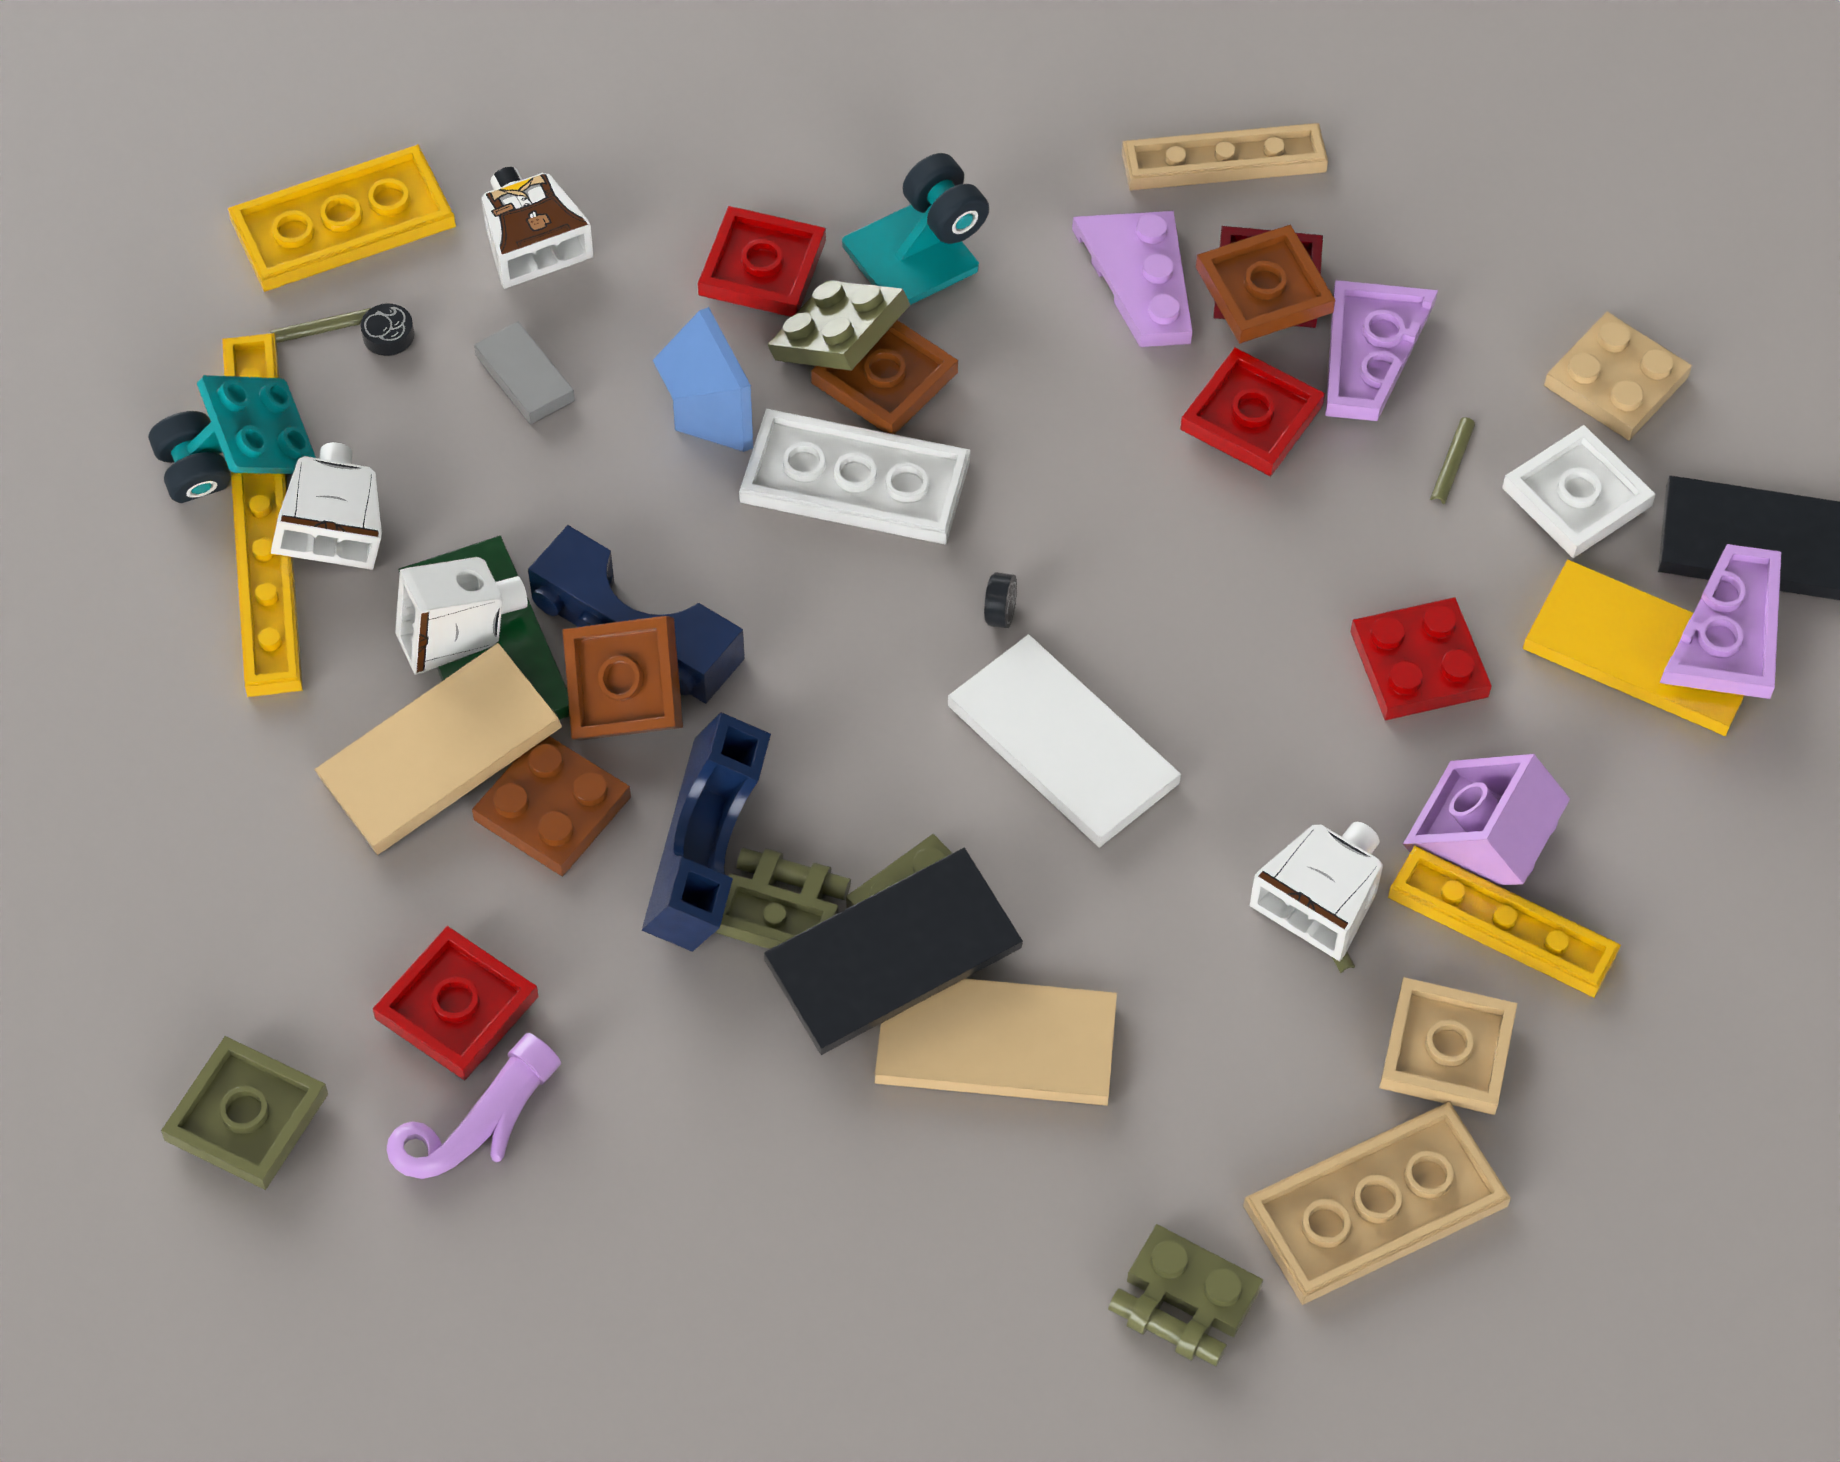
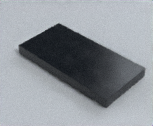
[1658,475,1840,600]
[764,847,1023,1055]

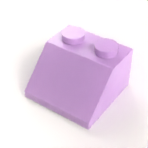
[1403,754,1570,885]

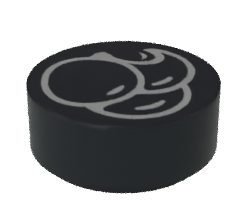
[360,303,414,356]
[984,572,1017,628]

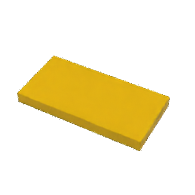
[228,144,456,292]
[1523,559,1745,737]

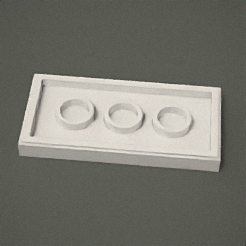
[739,409,971,545]
[948,634,1181,848]

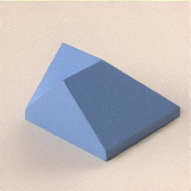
[653,307,753,452]

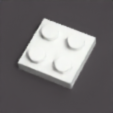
[1502,425,1656,558]

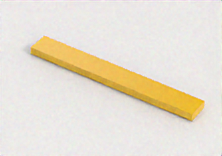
[222,333,303,697]

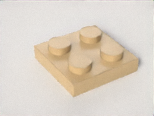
[1544,312,1692,441]
[1379,977,1518,1115]

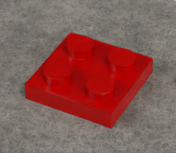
[698,206,826,317]
[1180,347,1325,477]
[1350,597,1492,721]
[372,926,539,1081]

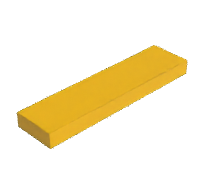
[1388,845,1621,998]

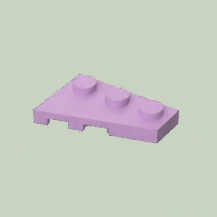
[1072,211,1193,347]
[1325,280,1438,421]
[1660,544,1781,699]

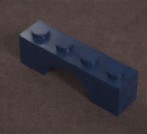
[528,525,745,704]
[641,712,771,952]

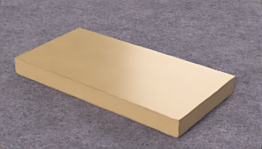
[314,643,562,856]
[875,978,1117,1106]
[1243,1101,1511,1305]

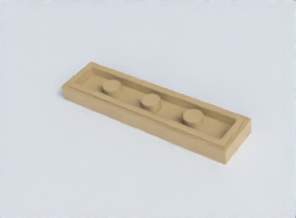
[1122,123,1328,191]

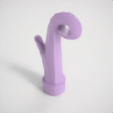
[387,1033,561,1179]

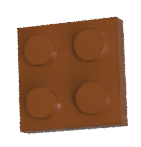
[1196,224,1335,344]
[811,320,958,434]
[563,616,683,741]
[472,736,631,877]

